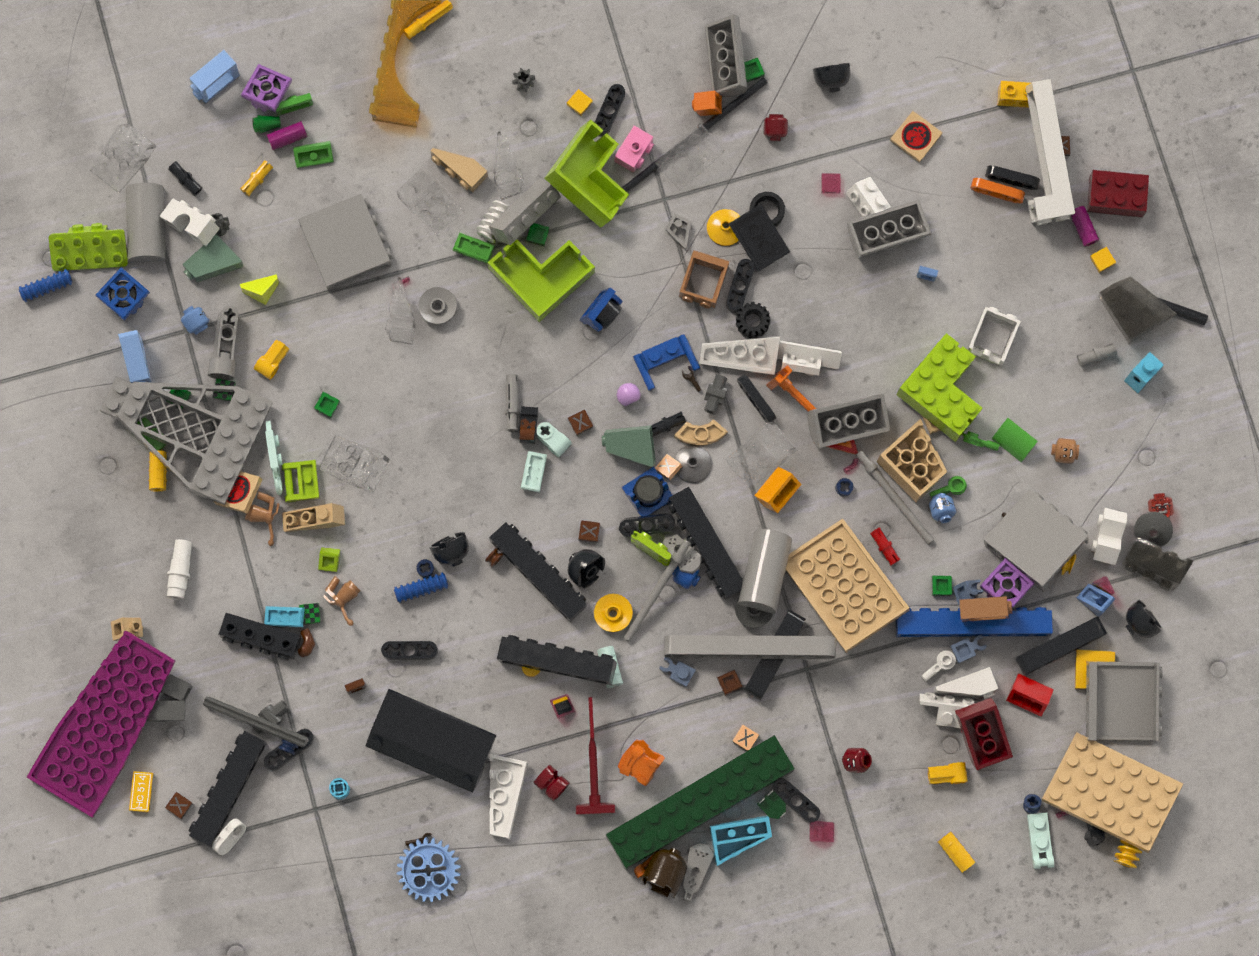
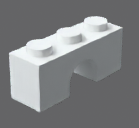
[160,199,220,246]

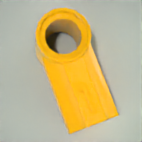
[254,340,290,380]
[928,762,968,784]

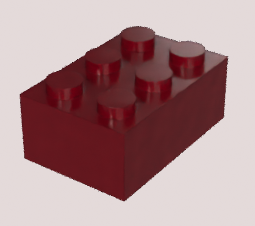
[1087,170,1149,218]
[955,698,1013,770]

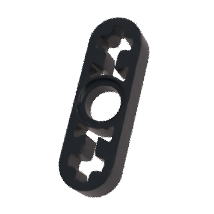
[594,84,625,136]
[985,165,1040,190]
[726,259,754,312]
[737,374,776,424]
[619,513,675,537]
[381,641,438,660]
[264,729,314,771]
[773,778,820,823]

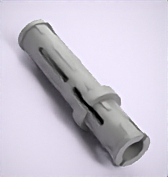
[505,374,520,432]

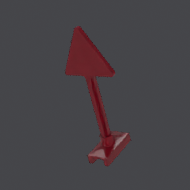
[576,697,615,814]

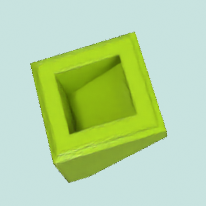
[318,547,340,572]

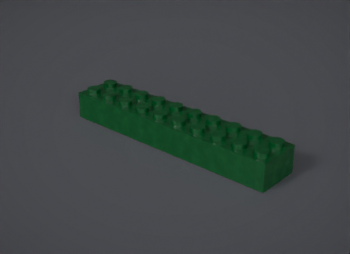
[606,735,795,870]

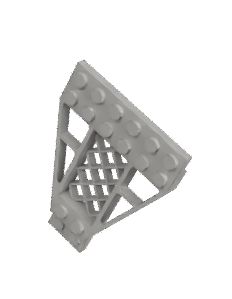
[100,376,273,505]

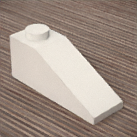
[934,667,998,699]

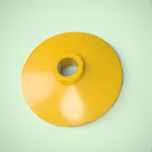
[707,209,740,246]
[594,594,633,632]

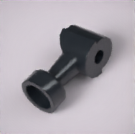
[1084,823,1106,847]

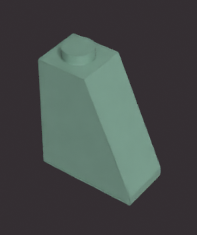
[182,234,244,282]
[602,425,656,467]

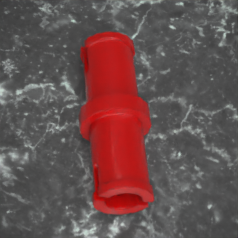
[870,527,901,566]

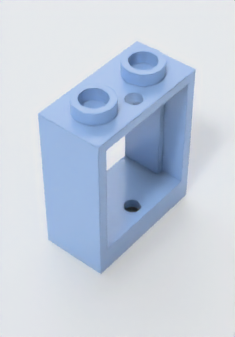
[189,50,240,104]

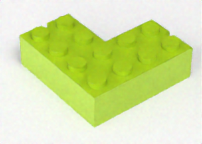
[544,120,629,228]
[487,239,595,322]
[896,333,983,442]

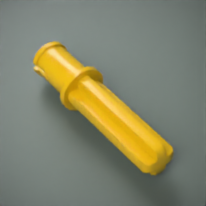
[403,0,453,40]

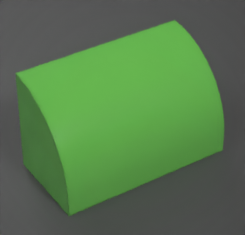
[992,418,1038,462]

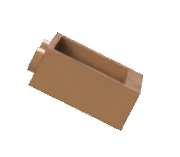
[679,250,729,309]
[959,596,1012,622]

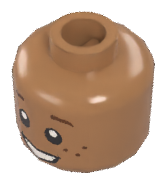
[1051,438,1079,464]

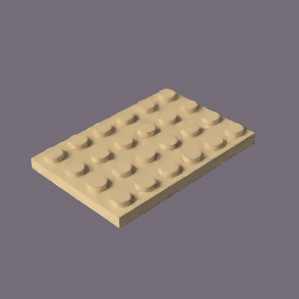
[785,519,910,653]
[1042,732,1183,853]

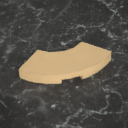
[674,419,728,446]

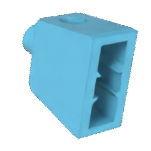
[1124,352,1164,393]

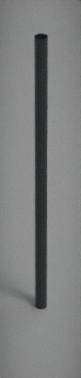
[621,77,768,192]

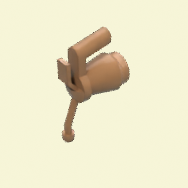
[245,491,280,546]
[323,576,361,626]

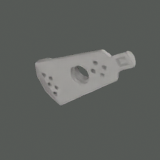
[661,532,701,574]
[683,843,714,902]

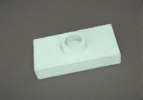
[521,451,547,493]

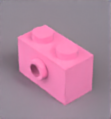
[614,126,654,173]

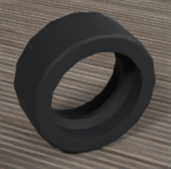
[749,191,785,227]

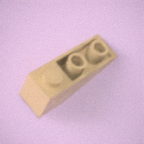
[430,148,488,192]
[282,503,345,532]

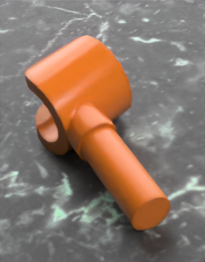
[634,854,654,878]

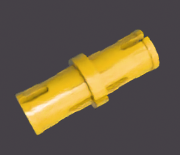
[240,160,273,196]

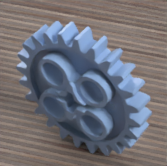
[397,837,461,902]

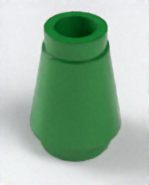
[252,115,281,134]

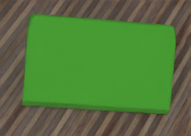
[293,141,334,168]

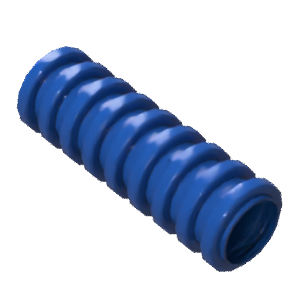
[19,269,73,302]
[394,572,448,604]

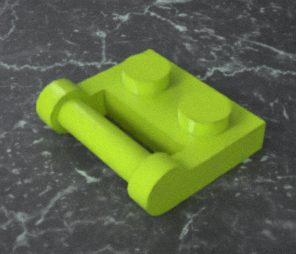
[282,460,320,503]

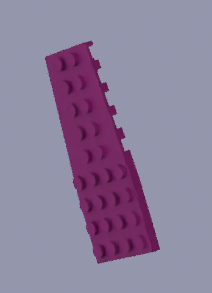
[26,631,176,818]

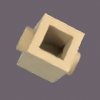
[111,617,143,641]

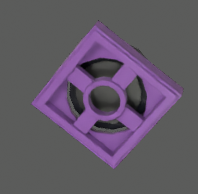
[241,64,292,112]
[980,558,1035,608]

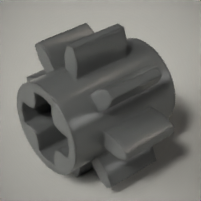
[512,68,535,92]
[211,213,230,237]

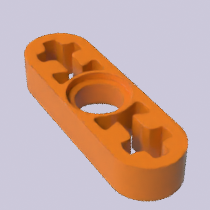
[970,178,1025,204]

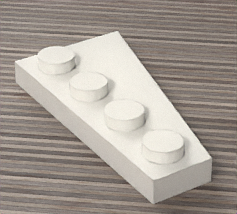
[699,336,780,375]
[489,754,528,839]

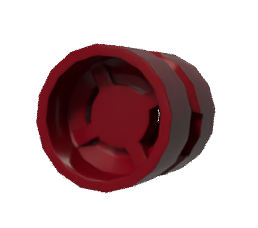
[533,765,570,802]

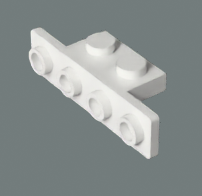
[777,341,842,376]
[919,692,997,728]

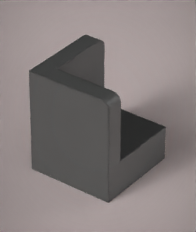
[161,674,193,701]

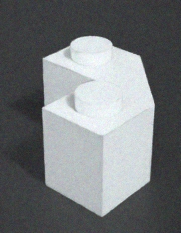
[1090,508,1127,565]

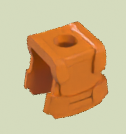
[618,739,665,786]

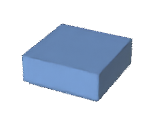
[917,266,938,282]

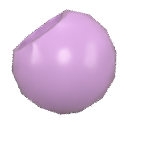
[616,383,641,406]

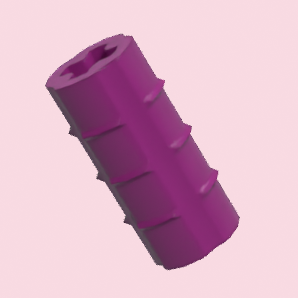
[267,121,308,150]
[1071,206,1099,247]

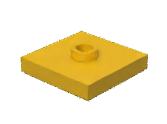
[1075,650,1115,689]

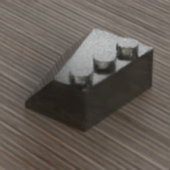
[1098,277,1177,344]
[1121,537,1193,591]

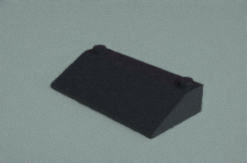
[365,689,497,793]

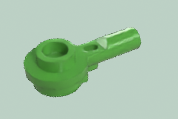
[963,431,1000,451]
[929,476,967,499]

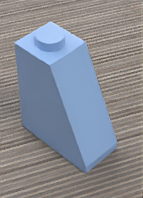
[118,330,152,383]

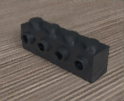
[218,613,301,661]

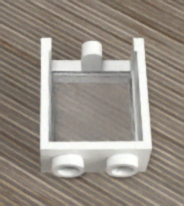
[968,307,1021,366]

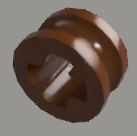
[485,548,504,567]

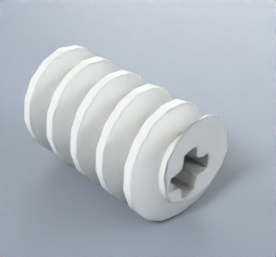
[477,200,509,244]

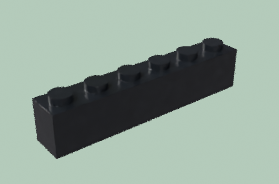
[667,487,743,600]
[489,522,587,622]
[497,635,617,685]
[188,731,267,848]

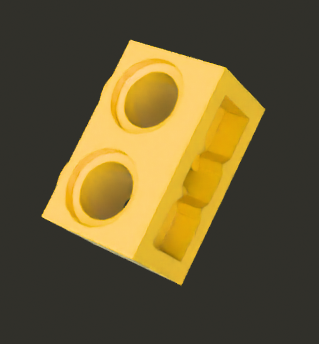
[997,81,1030,108]

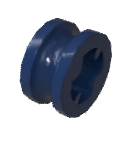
[835,478,854,497]
[416,559,434,578]
[278,739,298,755]
[1023,794,1041,814]

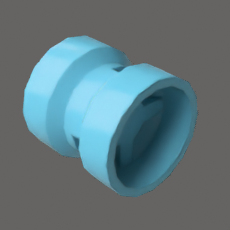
[329,778,350,800]

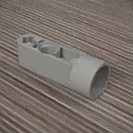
[208,306,238,380]

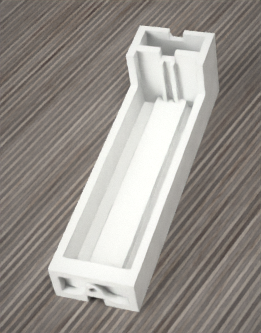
[1025,79,1075,226]

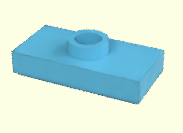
[264,606,305,628]

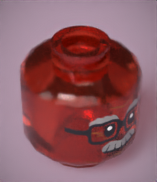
[1148,493,1174,519]

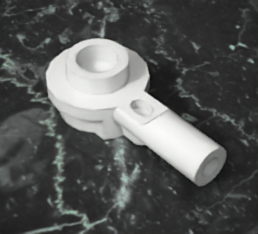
[921,651,956,681]

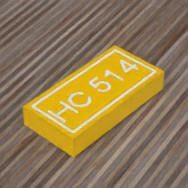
[129,771,154,812]

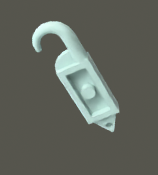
[265,421,283,495]

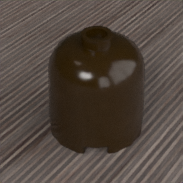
[640,848,687,898]

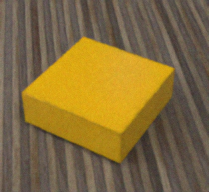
[567,89,593,116]
[1090,247,1116,273]

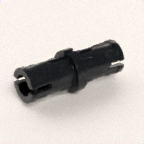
[168,161,203,196]
[652,411,686,437]

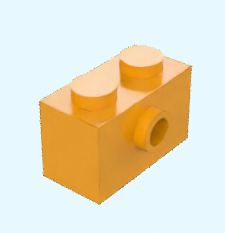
[754,467,802,513]

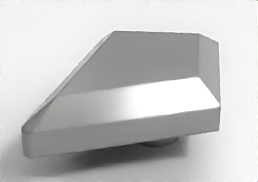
[666,213,691,249]

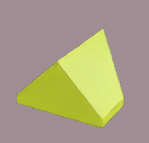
[240,274,279,305]

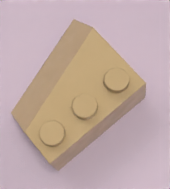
[876,419,947,503]

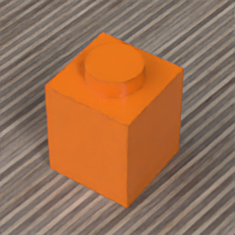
[692,90,722,116]

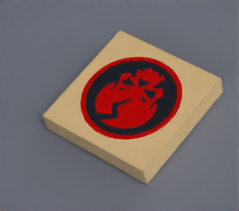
[890,111,943,163]
[214,472,263,514]

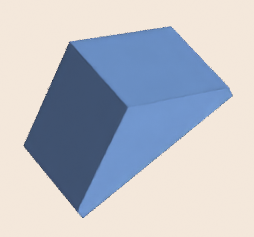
[1076,584,1115,617]

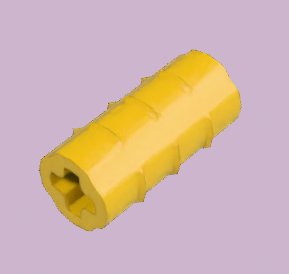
[148,450,167,492]
[938,831,975,873]

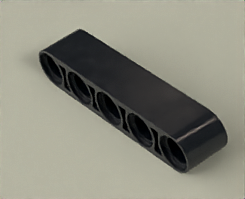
[744,610,806,701]
[1015,616,1107,676]

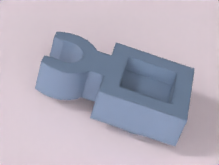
[953,579,984,605]
[950,635,987,664]
[659,657,696,687]

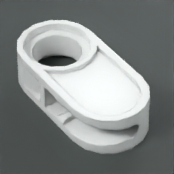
[212,819,246,855]

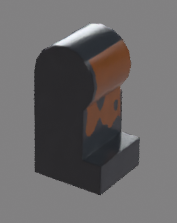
[519,406,539,444]

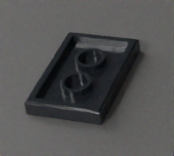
[729,204,791,272]

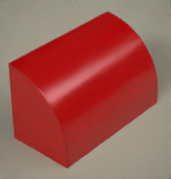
[1006,673,1054,717]

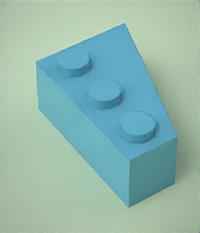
[709,816,772,866]

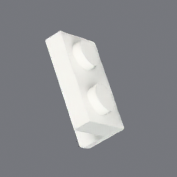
[846,177,891,217]

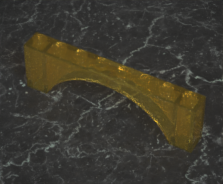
[369,0,442,128]

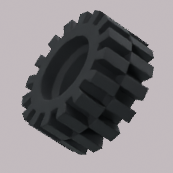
[736,302,770,338]

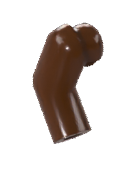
[298,628,315,657]

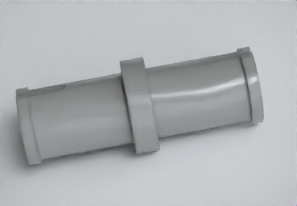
[1077,343,1117,367]

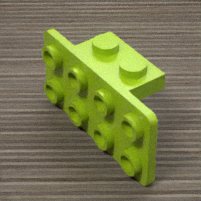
[48,223,128,271]

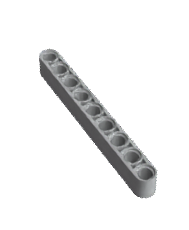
[664,635,836,659]

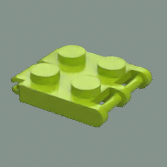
[631,531,671,566]

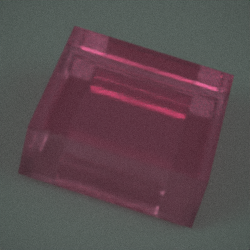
[821,173,841,193]

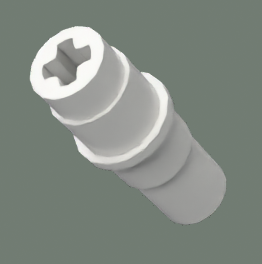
[167,539,192,600]

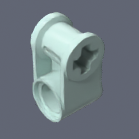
[536,422,572,458]

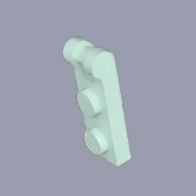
[1027,812,1054,869]

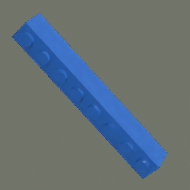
[895,607,1053,637]

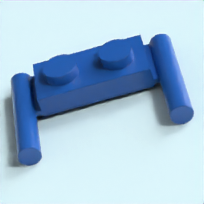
[633,334,700,391]

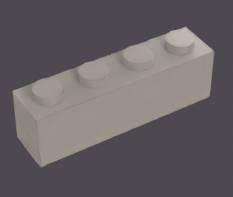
[489,179,561,245]

